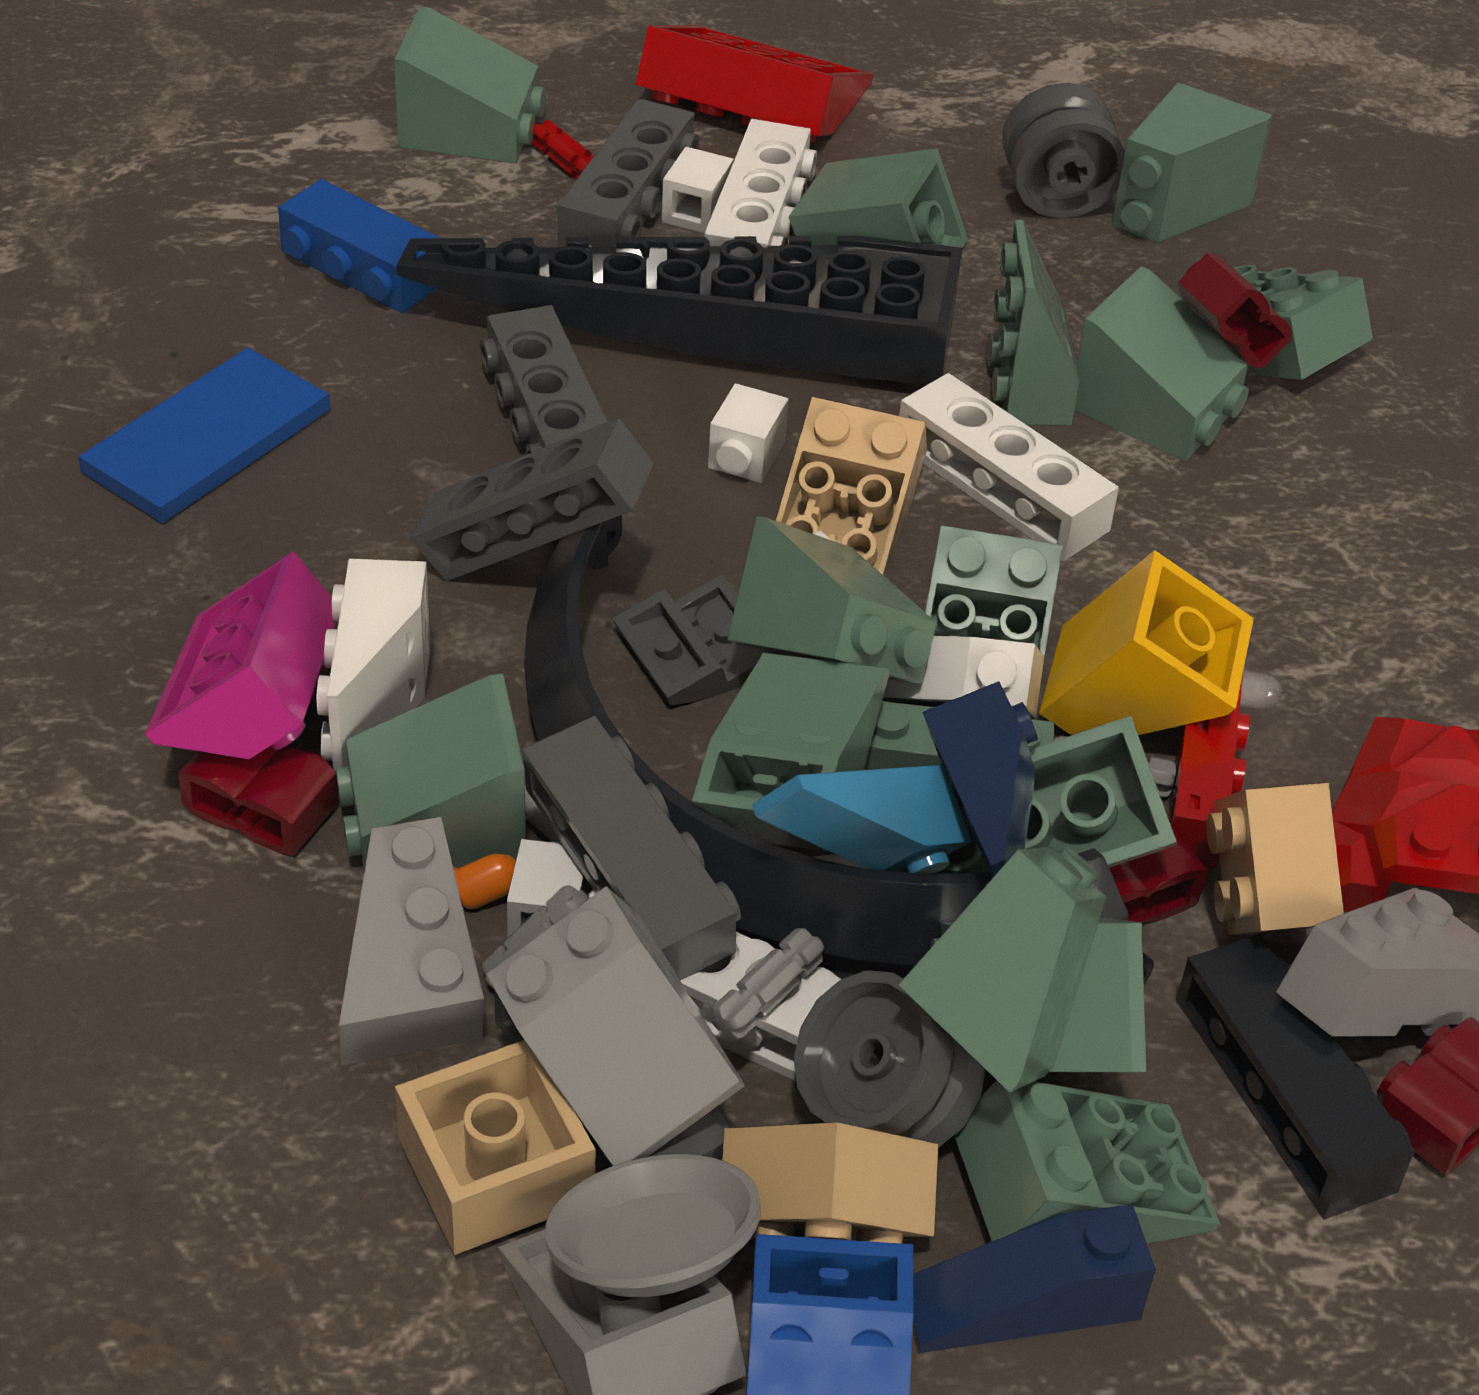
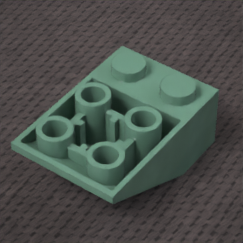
[987,220,1079,426]
[1183,265,1373,380]
[925,525,1063,663]
[692,653,890,853]
[954,1080,1221,1244]

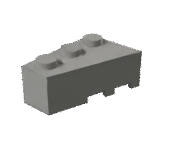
[339,817,484,1066]
[1276,887,1479,1037]

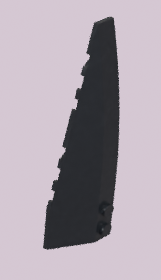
[396,236,963,387]

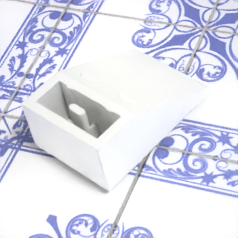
[317,559,431,771]

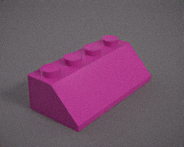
[145,551,336,759]

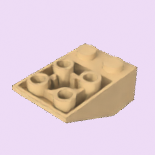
[776,397,927,576]

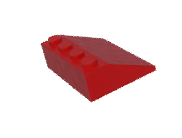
[635,25,874,143]

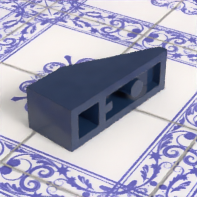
[922,681,1038,878]
[913,1204,1156,1353]

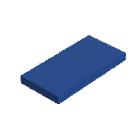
[78,347,331,524]

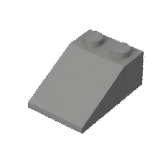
[486,886,745,1166]
[498,1229,746,1395]

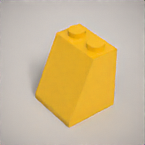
[1039,550,1254,735]

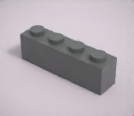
[522,716,741,980]

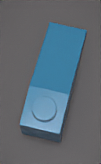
[752,765,972,874]

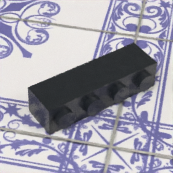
[1176,934,1415,1220]

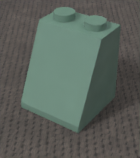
[394,6,546,164]
[1112,82,1273,243]
[788,148,968,248]
[1074,266,1249,462]
[727,516,936,685]
[336,673,525,873]
[899,846,1106,1092]
[930,918,1147,1072]

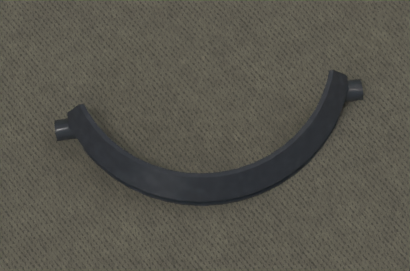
[524,515,1154,985]

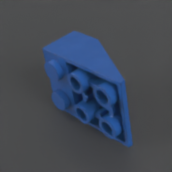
[745,1234,913,1395]

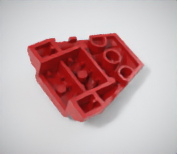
[1332,717,1479,912]

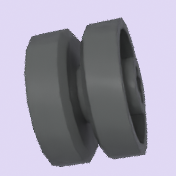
[1003,83,1125,219]
[794,970,986,1147]

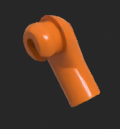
[453,853,516,910]

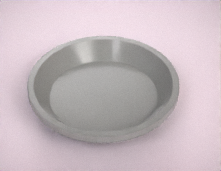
[545,1154,761,1297]

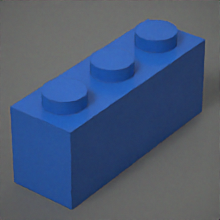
[278,179,440,313]

